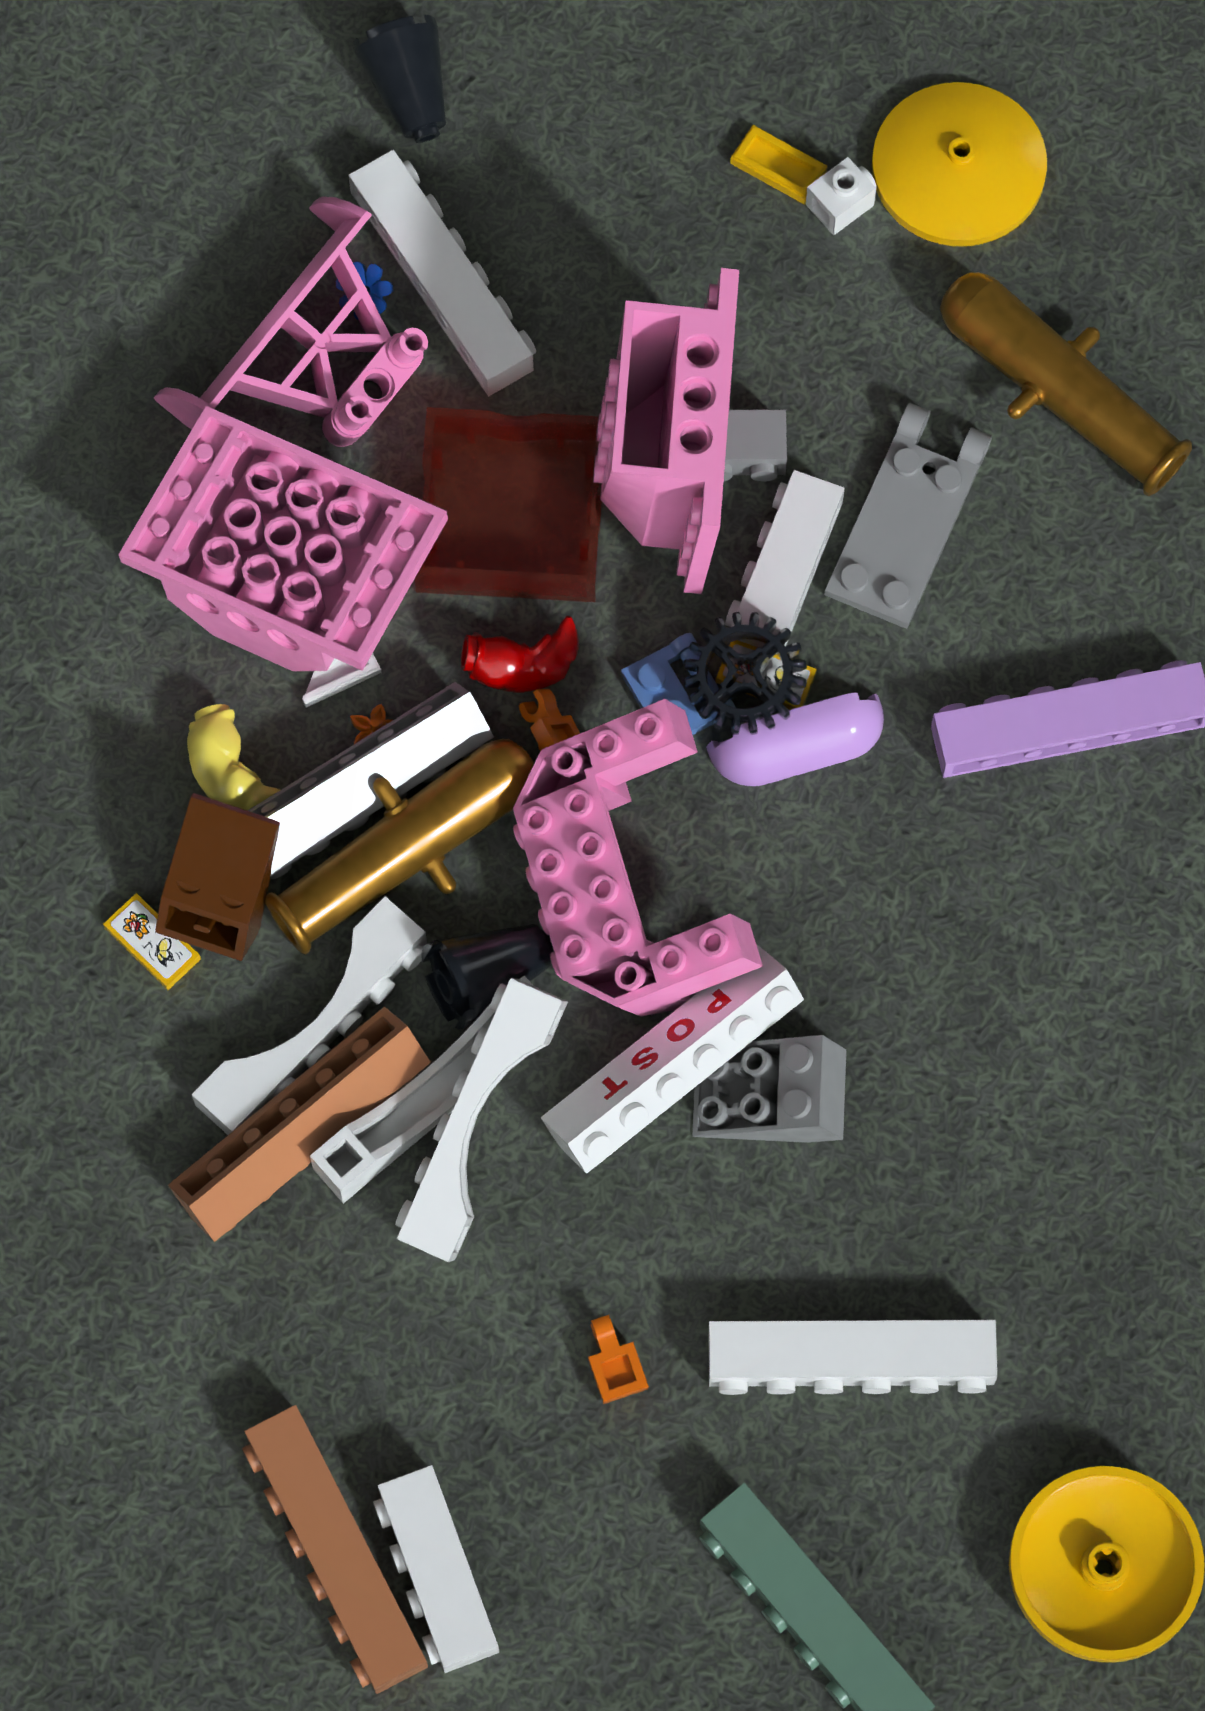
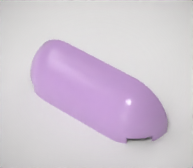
[706,692,884,786]

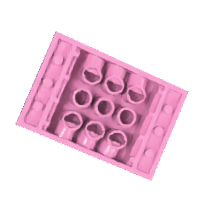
[593,268,739,594]
[118,406,448,671]

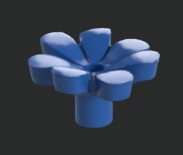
[336,262,393,320]

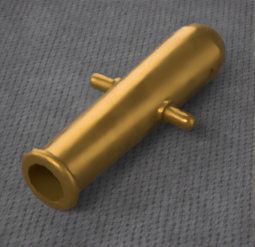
[940,272,1192,496]
[265,739,534,954]

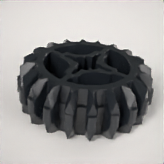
[683,612,807,735]

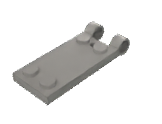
[824,403,992,629]

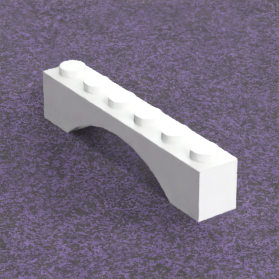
[192,896,427,1135]
[310,976,533,1204]
[395,978,568,1262]

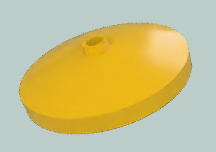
[872,82,1047,246]
[1009,1466,1205,1663]

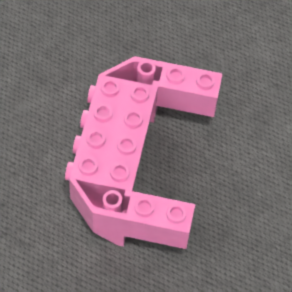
[513,699,763,1017]

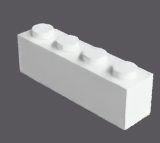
[725,470,845,655]
[373,1465,499,1673]

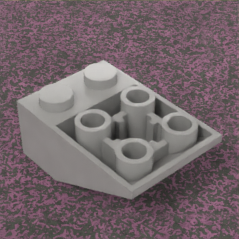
[692,1035,846,1143]

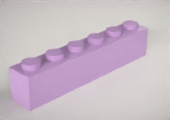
[931,660,1205,778]

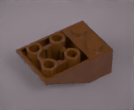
[155,793,281,961]

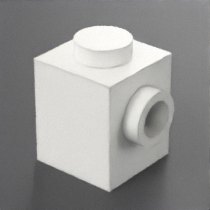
[806,157,876,235]

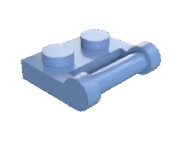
[621,633,736,735]

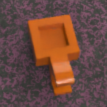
[519,689,580,751]
[588,1315,649,1404]

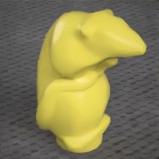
[187,704,280,811]

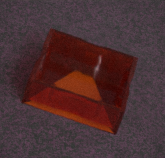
[415,407,602,602]

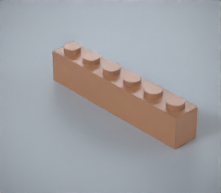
[168,1006,431,1242]
[242,1405,428,1694]

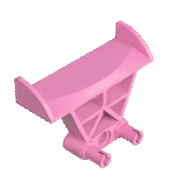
[154,197,428,447]

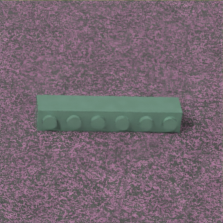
[699,1483,935,1711]

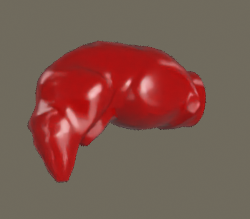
[461,616,579,693]

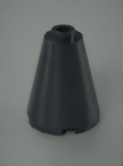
[353,15,446,143]
[421,924,554,1030]

